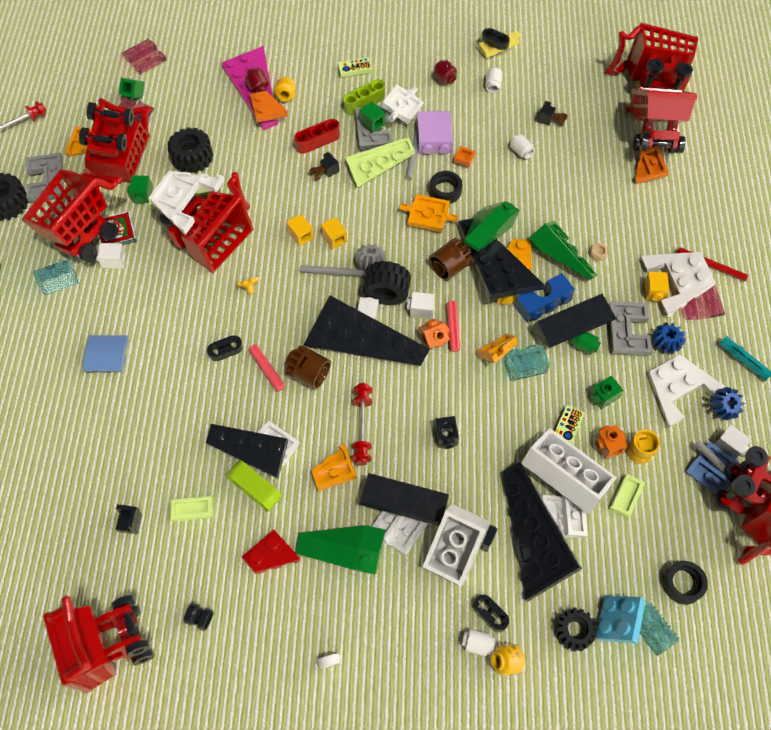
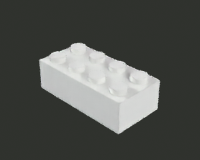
[521,428,617,514]

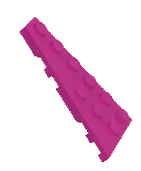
[221,46,278,131]

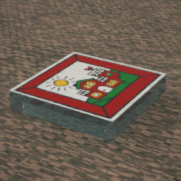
[98,211,137,245]

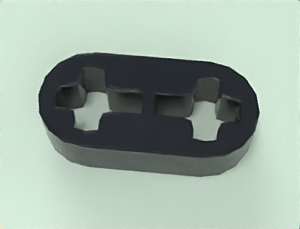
[482,28,510,50]
[207,335,243,361]
[473,595,510,632]

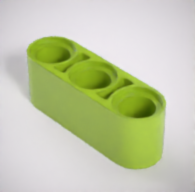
[343,79,385,115]
[225,460,283,512]

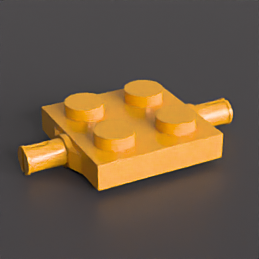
[399,194,459,233]

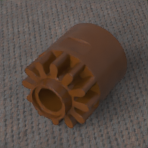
[429,237,473,281]
[285,345,331,390]

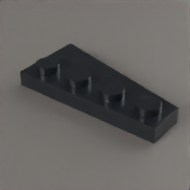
[206,424,289,479]

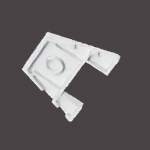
[149,171,225,234]
[641,252,715,317]
[648,355,726,428]

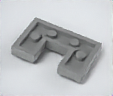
[355,106,393,150]
[26,153,63,202]
[609,301,652,355]

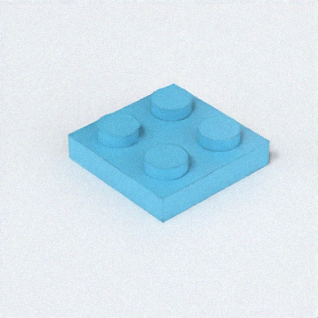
[596,596,646,644]

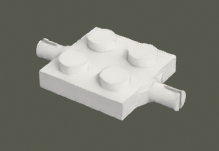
[381,85,424,125]

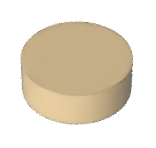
[590,243,609,261]

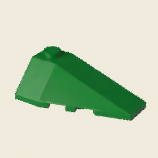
[464,201,520,252]
[530,221,597,280]
[295,525,386,575]

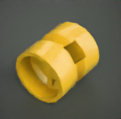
[627,430,660,464]

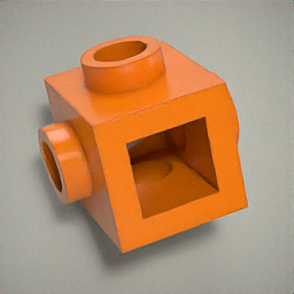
[418,319,450,349]
[595,425,628,459]

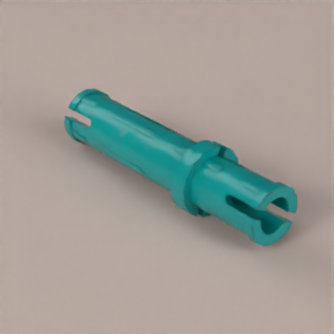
[719,336,771,381]

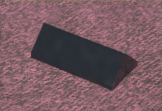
[531,293,616,348]
[360,473,449,526]

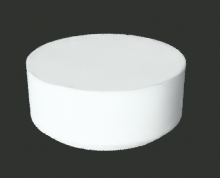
[318,654,341,669]

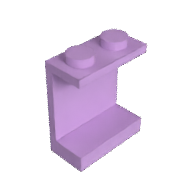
[417,111,453,154]

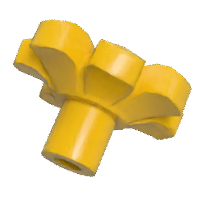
[236,277,260,294]

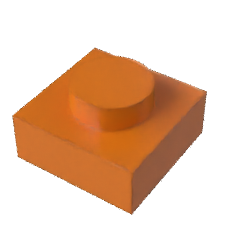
[454,146,476,168]

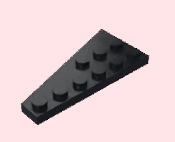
[458,218,544,300]
[304,295,430,366]
[502,462,582,602]

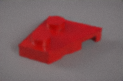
[242,529,301,574]

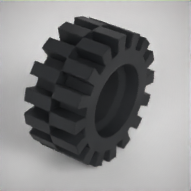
[555,608,598,652]

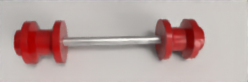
[0,101,47,130]
[351,383,373,466]

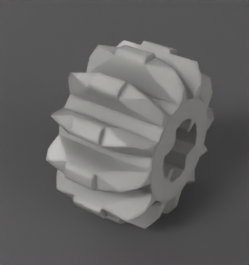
[356,244,386,271]

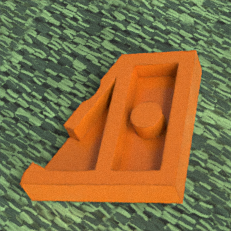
[250,91,288,123]
[635,146,668,184]

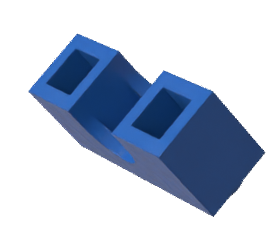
[514,273,575,323]

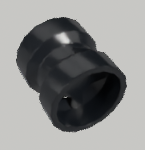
[183,602,214,631]

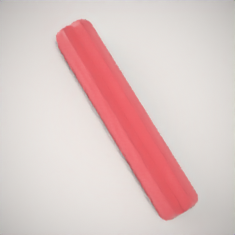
[447,301,460,352]
[249,344,285,392]

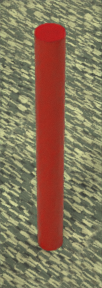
[677,247,748,281]

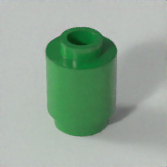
[571,332,601,355]

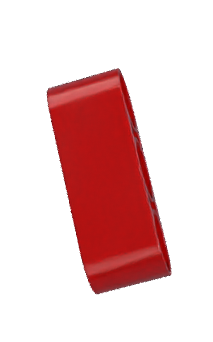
[294,119,340,154]

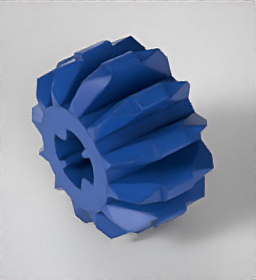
[652,322,686,355]
[709,387,746,420]

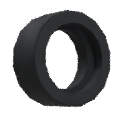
[429,171,463,204]
[663,561,708,605]

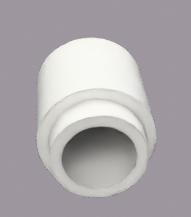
[485,68,503,93]
[510,134,535,159]
[462,629,496,657]

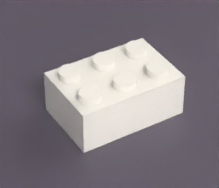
[423,504,491,586]

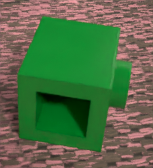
[119,78,144,101]
[359,102,385,133]
[127,175,153,204]
[589,376,624,410]

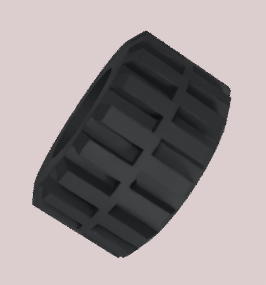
[167,127,213,173]
[0,173,29,221]
[362,261,411,305]

